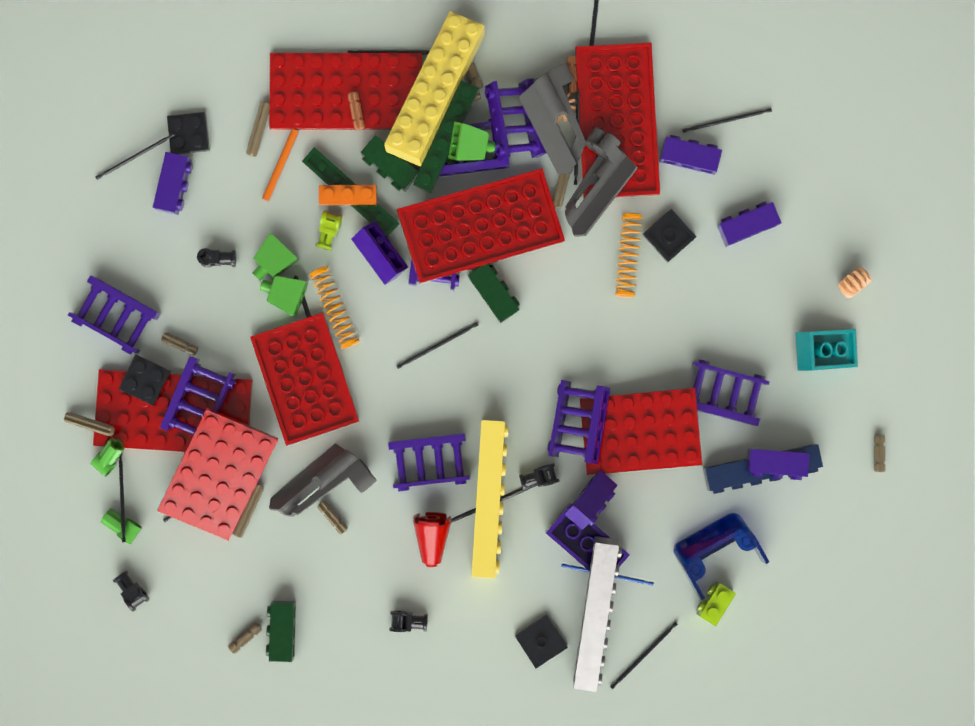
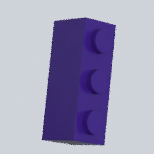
[659,135,722,175]
[152,152,193,215]
[717,201,782,247]
[351,221,409,285]
[746,449,810,480]
[565,470,617,529]

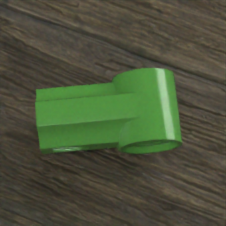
[90,438,125,477]
[101,508,142,544]

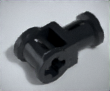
[197,248,236,268]
[519,463,560,491]
[112,570,150,612]
[389,611,428,632]

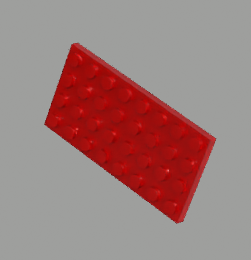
[575,43,660,199]
[269,53,422,130]
[397,168,565,284]
[93,369,253,452]

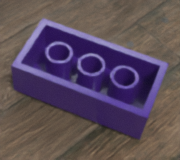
[545,503,630,569]

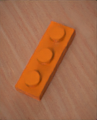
[319,185,377,205]

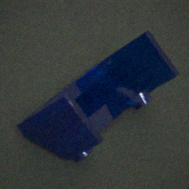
[673,513,769,600]

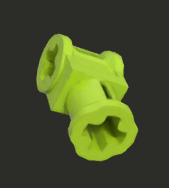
[315,210,343,251]

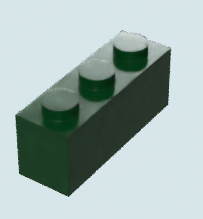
[361,135,419,192]
[468,264,520,324]
[266,601,296,662]

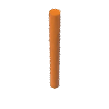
[262,129,299,201]

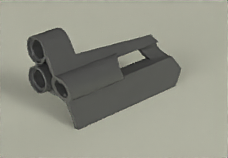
[518,63,586,174]
[565,127,638,237]
[269,443,377,517]

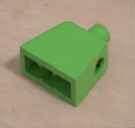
[448,122,495,161]
[252,233,299,281]
[260,276,309,317]

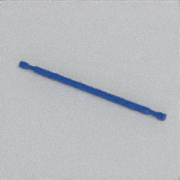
[561,563,654,586]

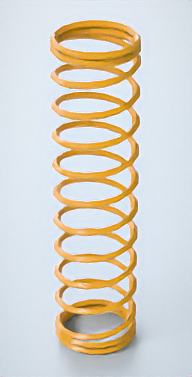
[615,213,642,297]
[309,266,360,349]

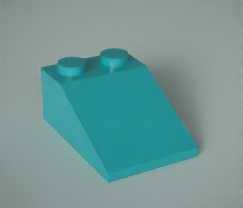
[795,329,858,371]

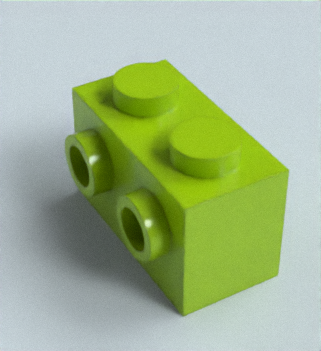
[696,581,736,627]

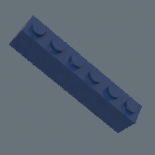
[703,444,823,494]

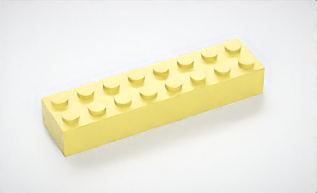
[384,11,485,167]
[471,420,508,578]

